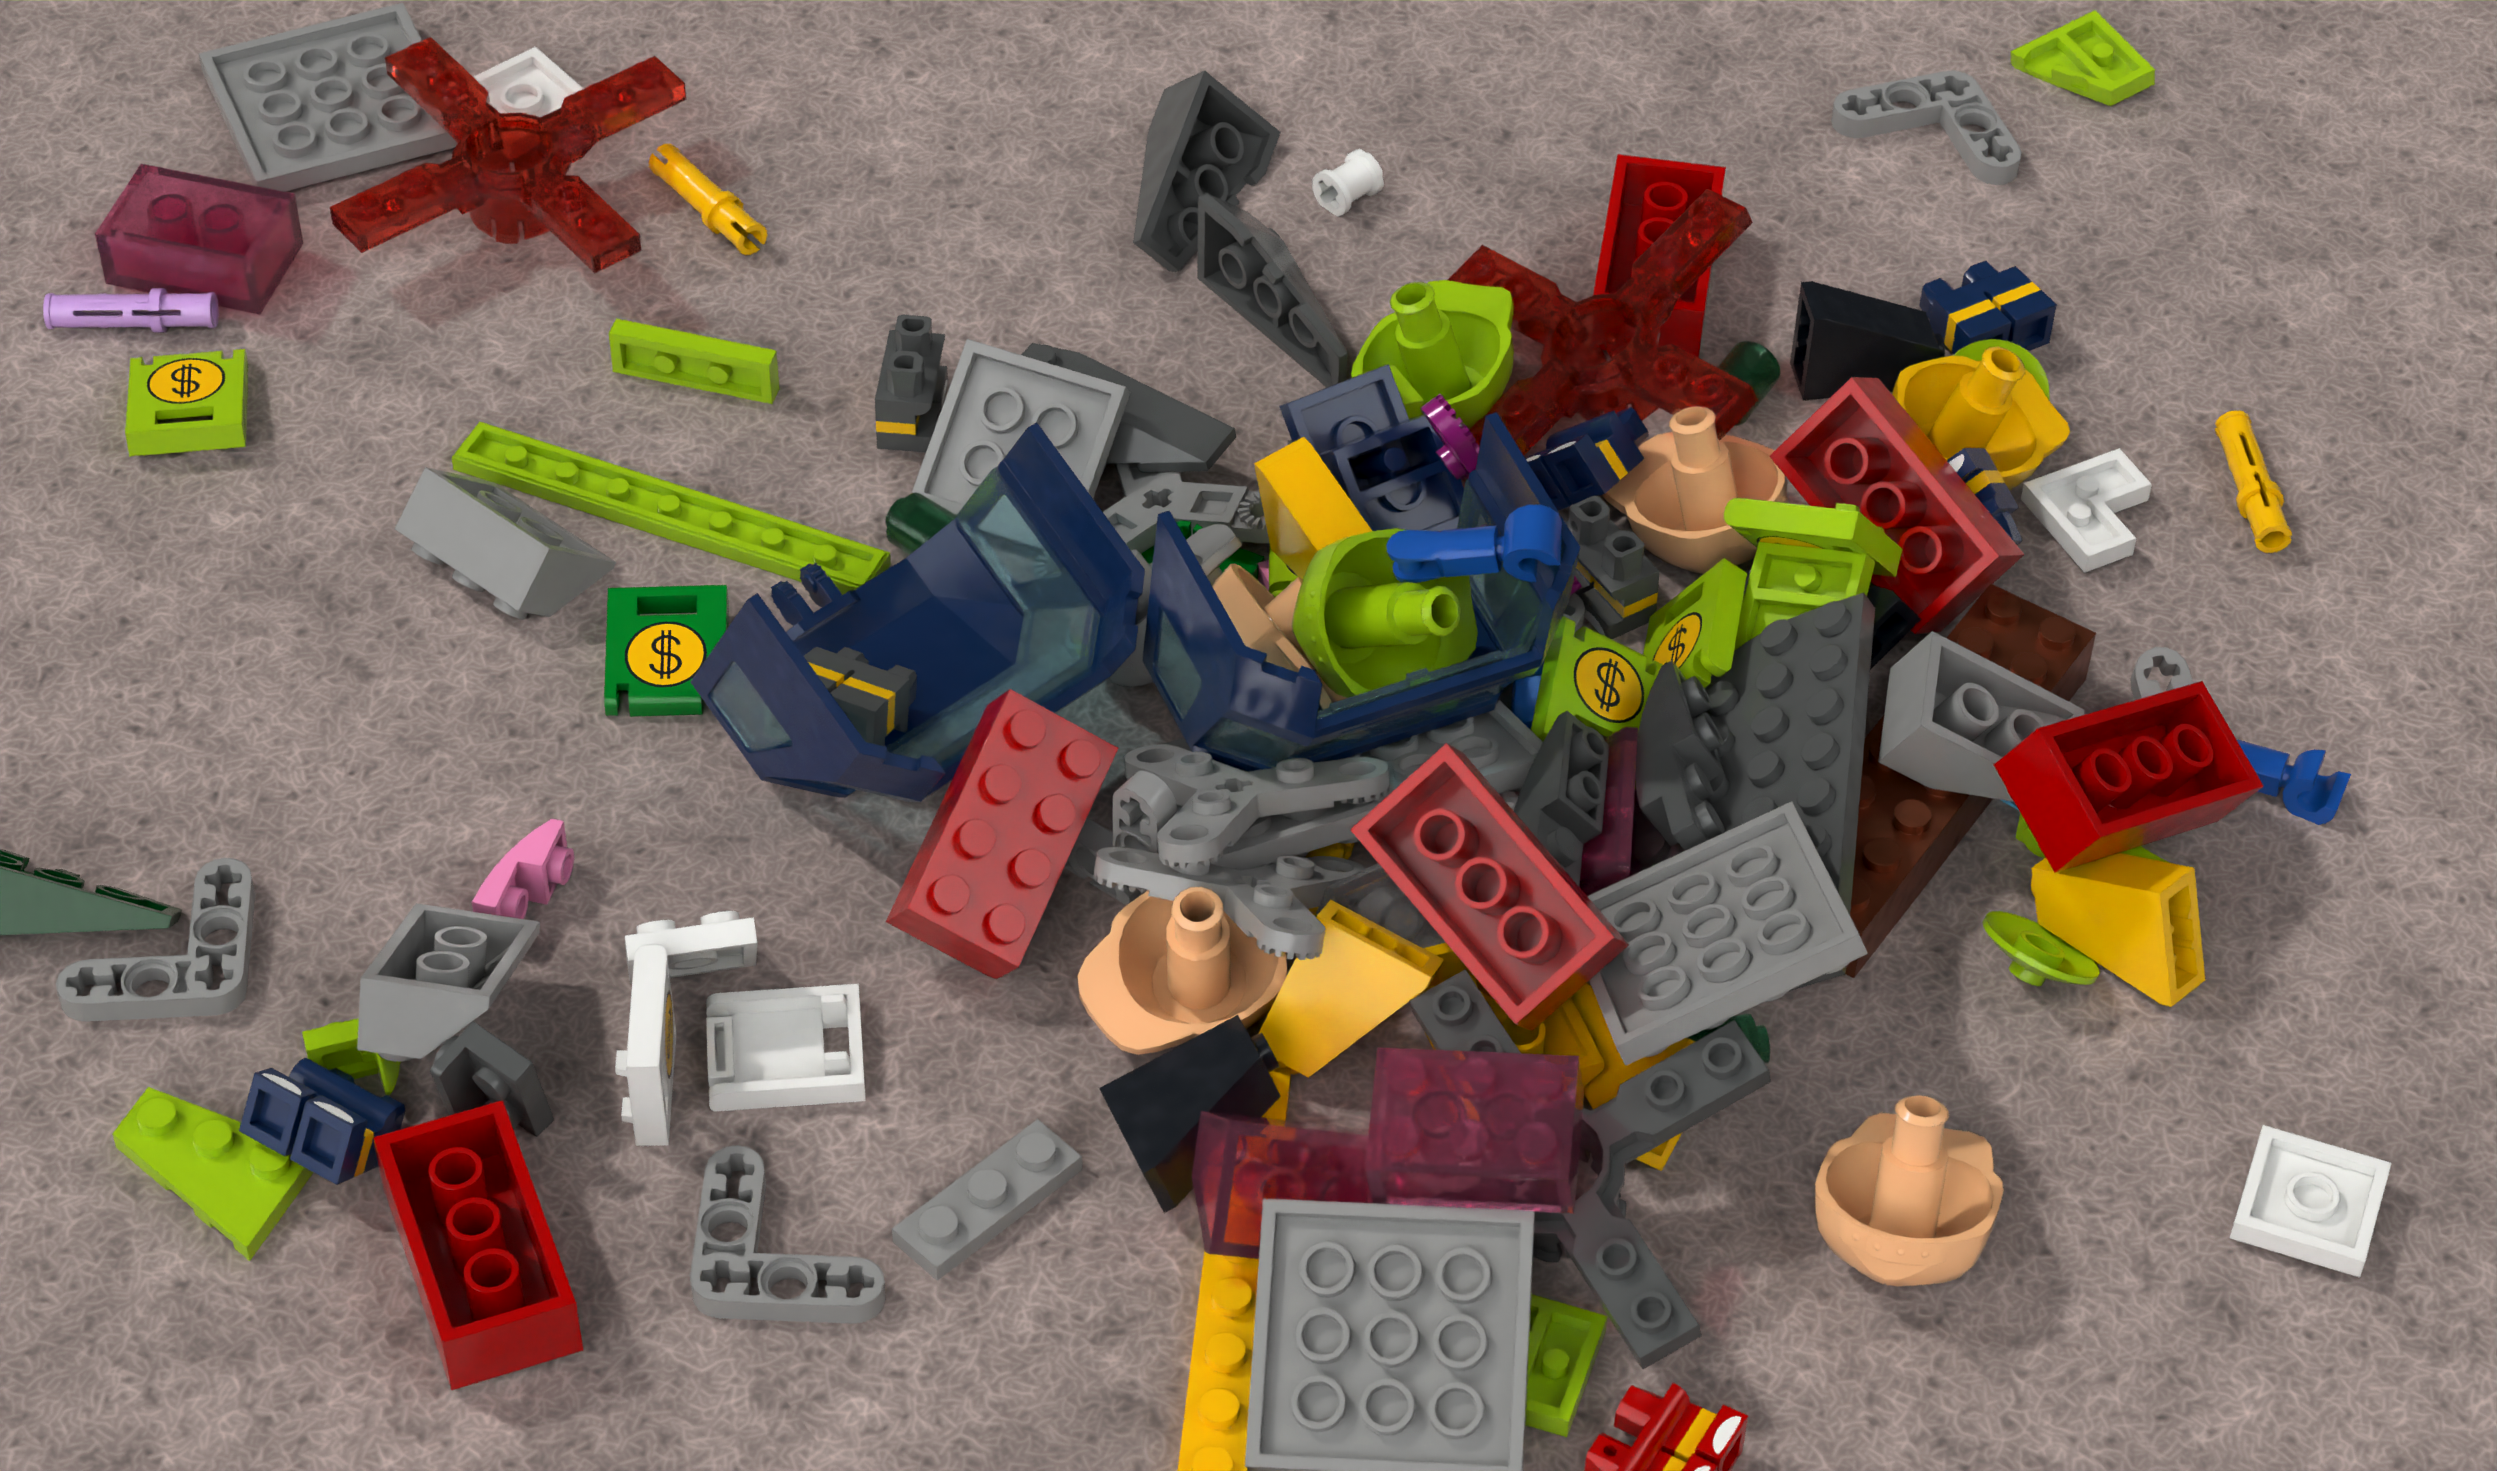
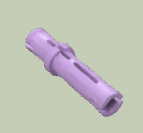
[43,288,219,333]

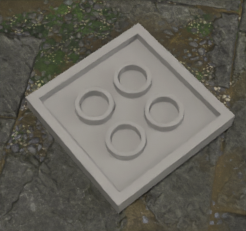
[909,339,1131,546]

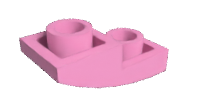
[472,819,574,919]

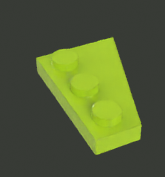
[112,1087,314,1261]

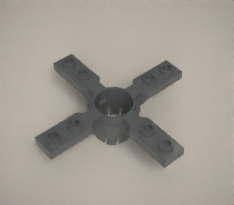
[1407,969,1771,1370]

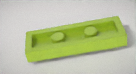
[609,318,780,404]

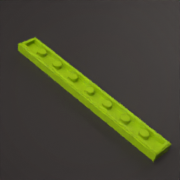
[451,421,891,595]

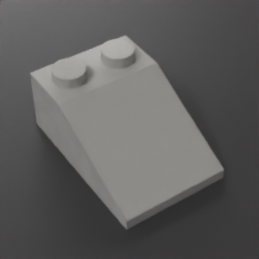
[1878,631,2084,802]

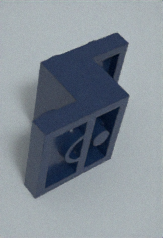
[1279,364,1469,531]

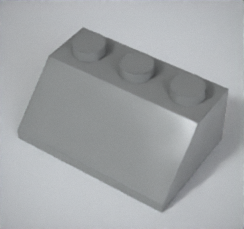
[395,467,616,620]
[357,903,540,1062]

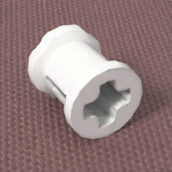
[1312,149,1384,217]

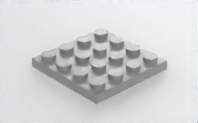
[199,3,468,198]
[1587,801,1868,1066]
[1245,1199,1535,1471]

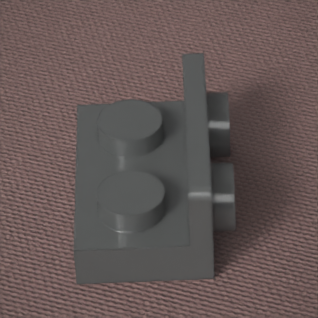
[430,1021,554,1137]

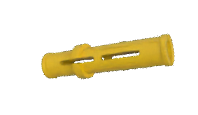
[649,143,768,255]
[2215,410,2292,553]

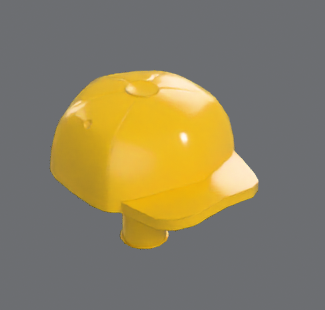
[1892,347,2071,491]

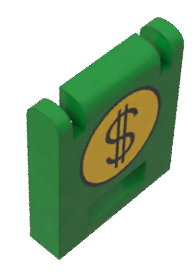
[604,585,729,717]

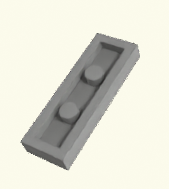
[892,1119,1083,1281]

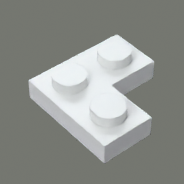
[2021,448,2152,573]

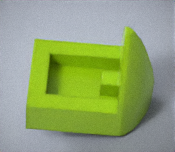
[302,1018,401,1096]

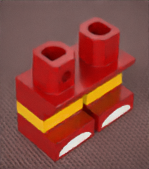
[1584,1382,1748,1471]

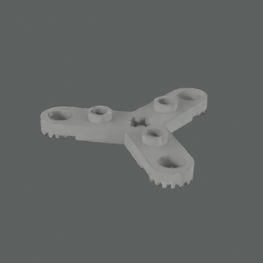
[1041,463,1269,574]
[1125,744,1390,869]
[1093,847,1366,960]

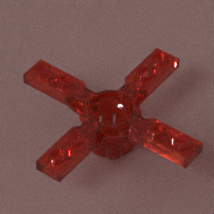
[330,37,687,273]
[1447,189,1759,484]

